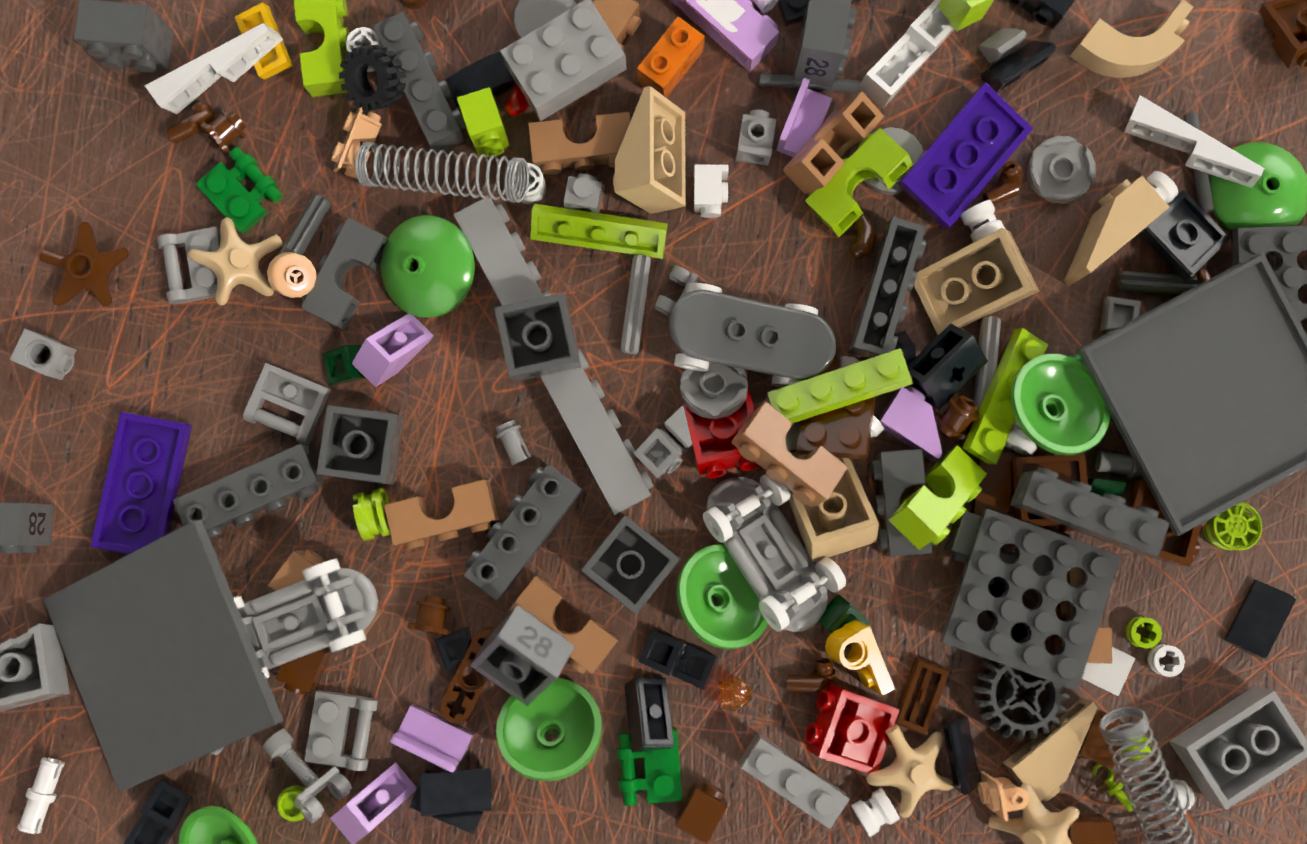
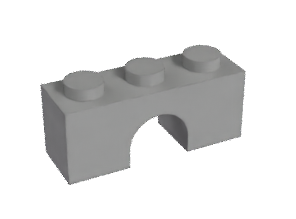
[738,732,850,829]

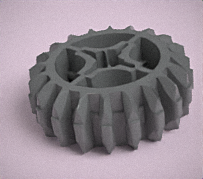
[972,660,1070,741]

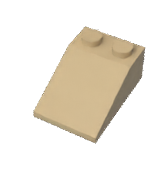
[613,86,686,214]
[1064,176,1170,286]
[914,228,1039,335]
[788,451,879,562]

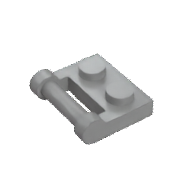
[157,226,232,304]
[243,363,331,445]
[304,690,378,771]

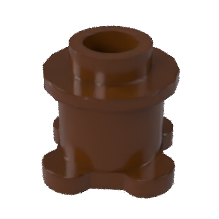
[199,109,246,154]
[934,396,980,441]
[407,595,451,636]

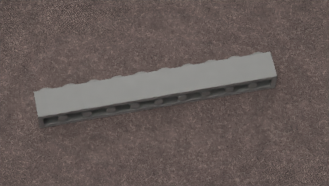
[453,197,654,516]

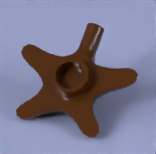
[40,221,129,307]

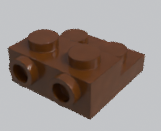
[1259,0,1307,69]
[1011,453,1088,532]
[1129,479,1207,567]

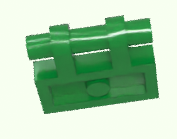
[196,147,284,235]
[616,728,682,806]

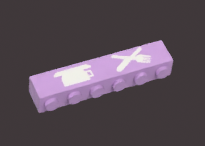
[670,0,780,72]

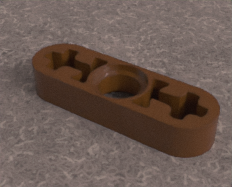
[440,628,495,723]

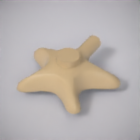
[188,217,283,305]
[866,725,954,818]
[989,784,1079,844]

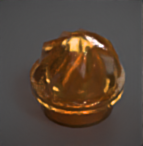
[719,676,752,711]

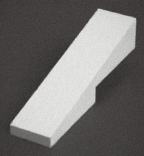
[859,0,954,109]
[145,23,283,114]
[1124,95,1264,188]

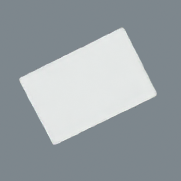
[1082,647,1135,696]

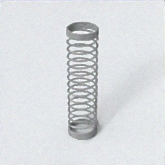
[355,142,529,203]
[1099,707,1196,844]

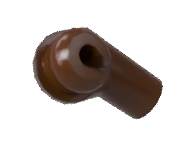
[166,102,214,144]
[983,161,1023,206]
[849,208,877,260]
[787,658,835,693]

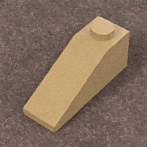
[1003,698,1098,801]

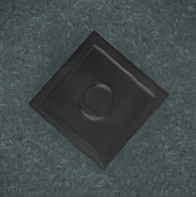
[1139,189,1230,281]

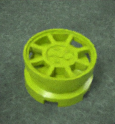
[353,488,391,541]
[1202,502,1262,550]

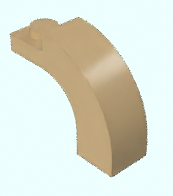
[1069,0,1194,78]

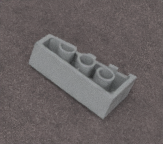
[0,624,70,712]

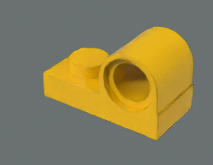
[825,620,895,695]

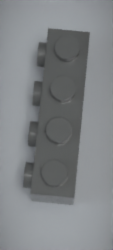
[373,12,466,154]
[848,217,926,358]
[173,444,326,540]
[464,464,583,601]
[1010,467,1170,556]

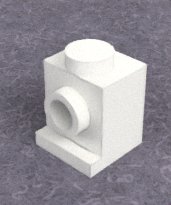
[694,165,729,218]

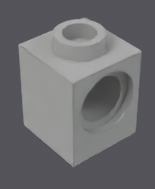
[10,329,77,380]

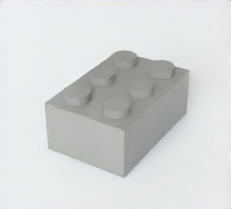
[500,0,627,121]
[1169,686,1307,810]

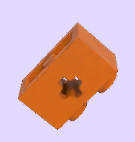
[637,16,705,98]

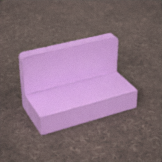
[776,78,832,157]
[390,704,474,772]

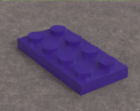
[897,82,1033,229]
[90,412,192,554]

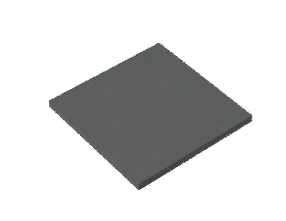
[1076,252,1307,536]
[43,519,283,792]

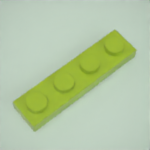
[530,204,668,259]
[962,328,1048,464]
[767,348,913,423]

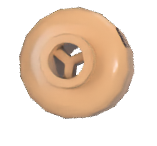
[267,252,317,298]

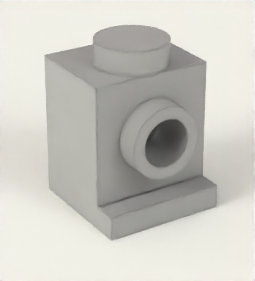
[735,110,776,166]
[564,174,605,213]
[633,429,687,478]

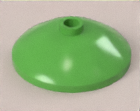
[1209,142,1307,233]
[381,215,475,318]
[1011,354,1110,455]
[677,544,768,649]
[496,678,602,781]
[179,806,258,844]

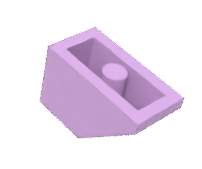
[352,314,434,387]
[878,387,942,461]
[330,762,417,844]

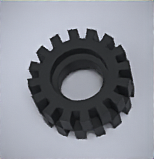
[339,45,406,111]

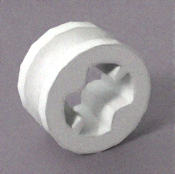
[1147,644,1185,677]

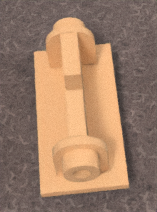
[331,107,382,179]
[978,771,1029,821]

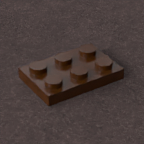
[796,356,876,460]

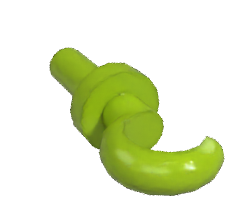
[1092,763,1133,812]

